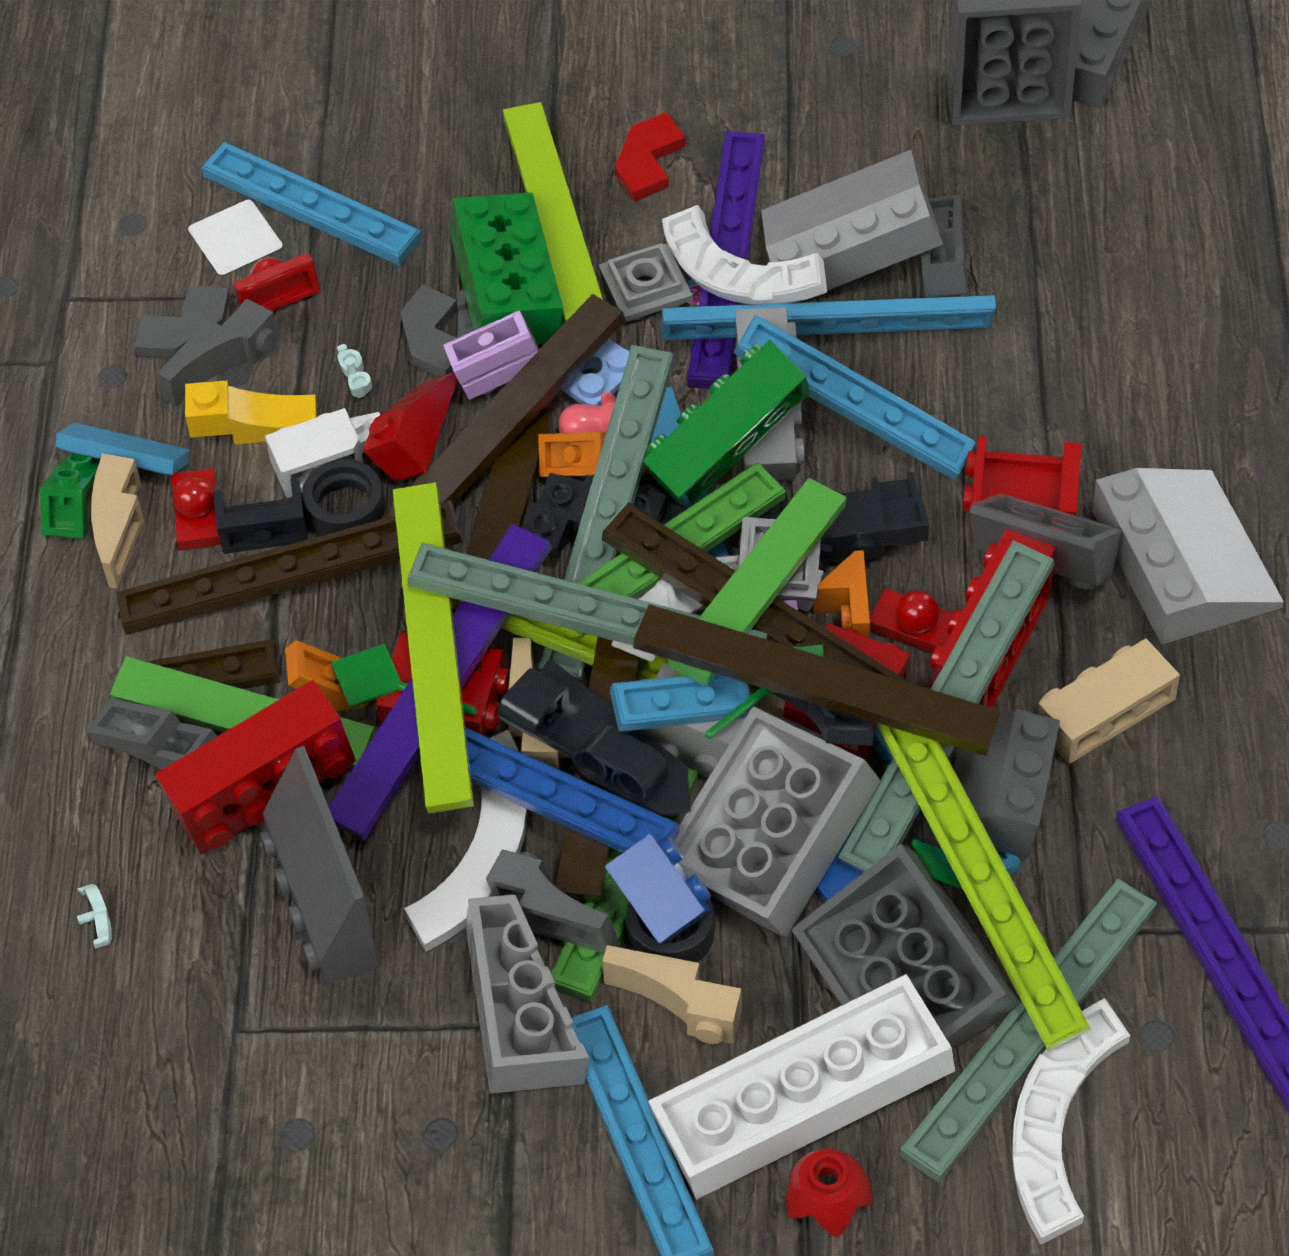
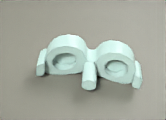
[337,344,372,398]
[77,884,112,949]

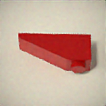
[363,372,458,482]

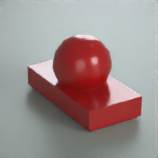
[233,253,321,312]
[172,468,221,551]
[869,588,954,653]

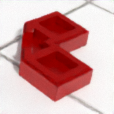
[615,112,685,201]

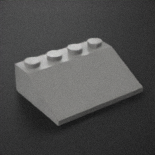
[761,150,943,303]
[1092,468,1284,645]
[674,706,881,938]

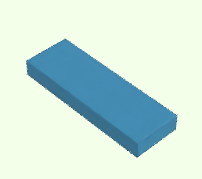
[55,422,190,476]
[610,674,753,732]

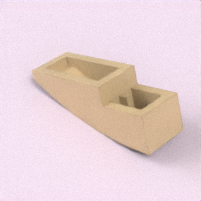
[91,453,144,589]

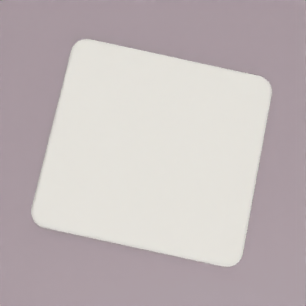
[188,200,282,275]

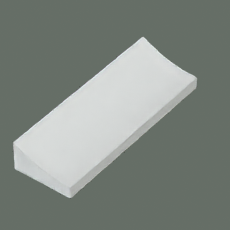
[648,974,955,1200]

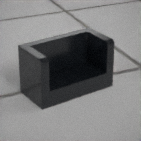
[214,478,308,554]

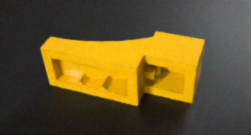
[185,381,318,444]

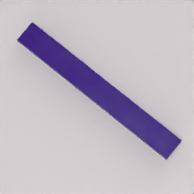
[688,131,765,389]
[329,524,552,840]
[1116,796,1289,1113]

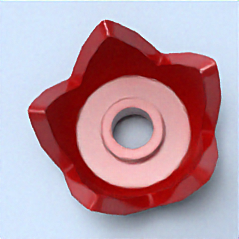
[786,1148,873,1238]

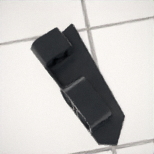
[498,659,691,818]

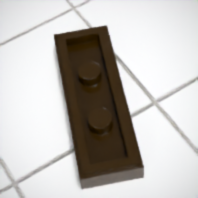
[147,639,280,689]

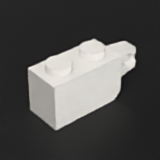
[265,408,380,498]

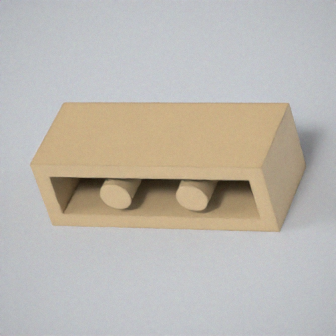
[1037,638,1180,764]

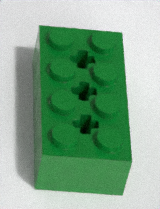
[450,193,563,344]
[643,340,810,508]

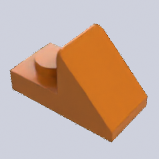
[538,432,606,477]
[813,551,870,638]
[285,640,369,711]

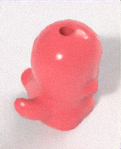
[559,392,616,433]

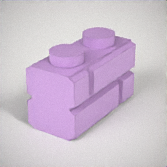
[444,310,539,400]

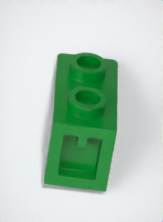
[40,454,100,538]

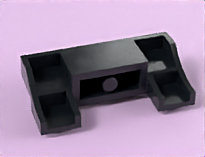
[758,472,929,566]
[521,473,688,557]

